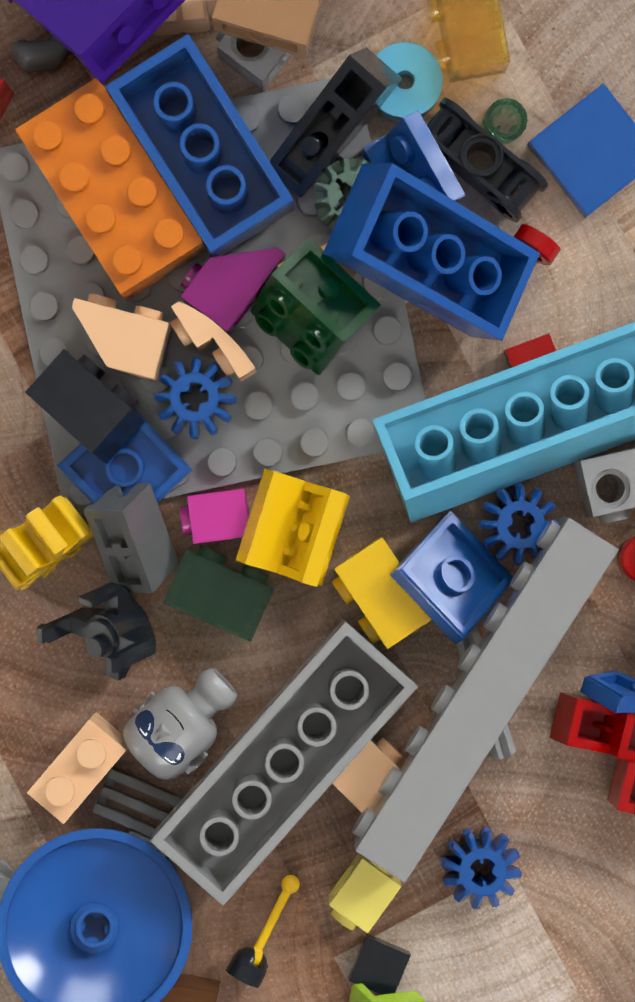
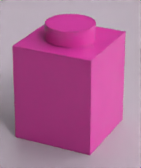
[180,489,249,544]

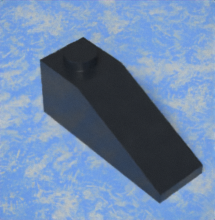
[270,47,402,198]

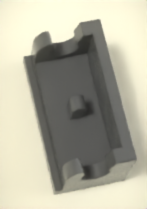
[83,483,179,593]

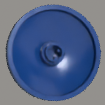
[0,828,193,1002]

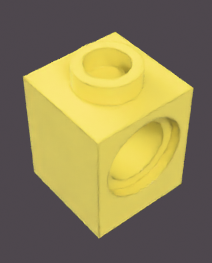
[328,853,402,933]

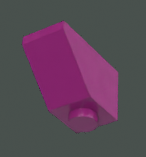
[180,248,286,336]

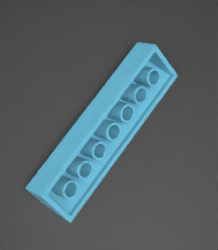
[372,322,635,523]

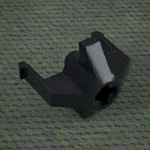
[37,582,156,681]

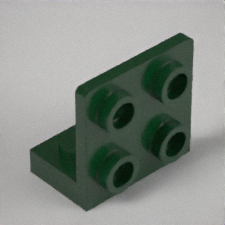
[250,237,381,375]

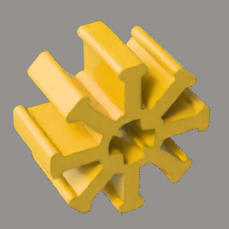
[0,495,93,591]

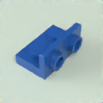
[361,110,466,202]

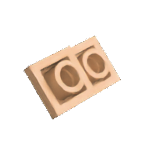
[169,302,257,382]

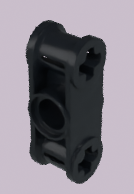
[427,97,548,223]

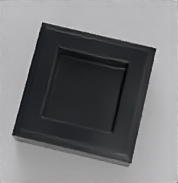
[348,933,411,995]

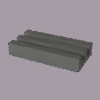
[92,767,183,837]

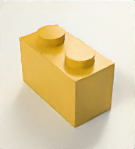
[331,536,432,649]

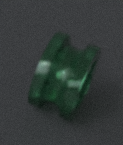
[482,98,528,144]

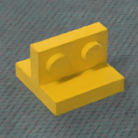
[236,468,350,587]

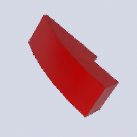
[549,692,635,761]

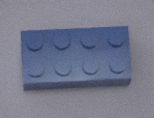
[105,34,294,257]
[323,163,540,341]

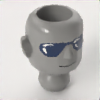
[123,668,237,780]

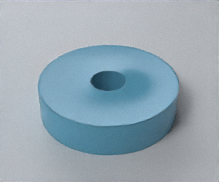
[376,42,443,122]

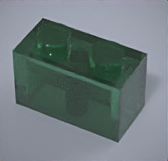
[163,545,275,642]

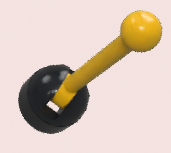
[226,875,300,988]

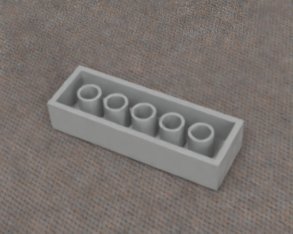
[150,619,418,906]

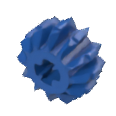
[154,357,237,440]
[477,484,559,565]
[440,826,522,909]

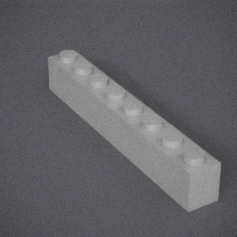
[352,517,619,882]

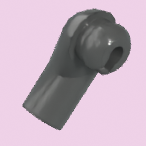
[11,35,69,72]

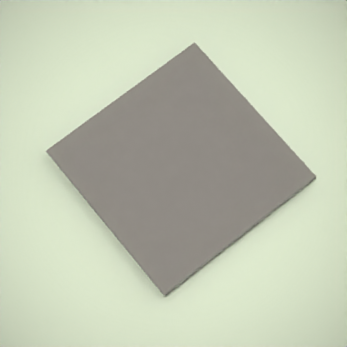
[0,78,426,516]

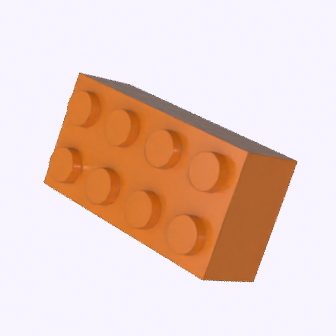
[15,79,206,301]

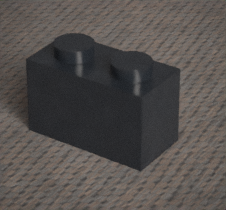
[25,349,145,464]

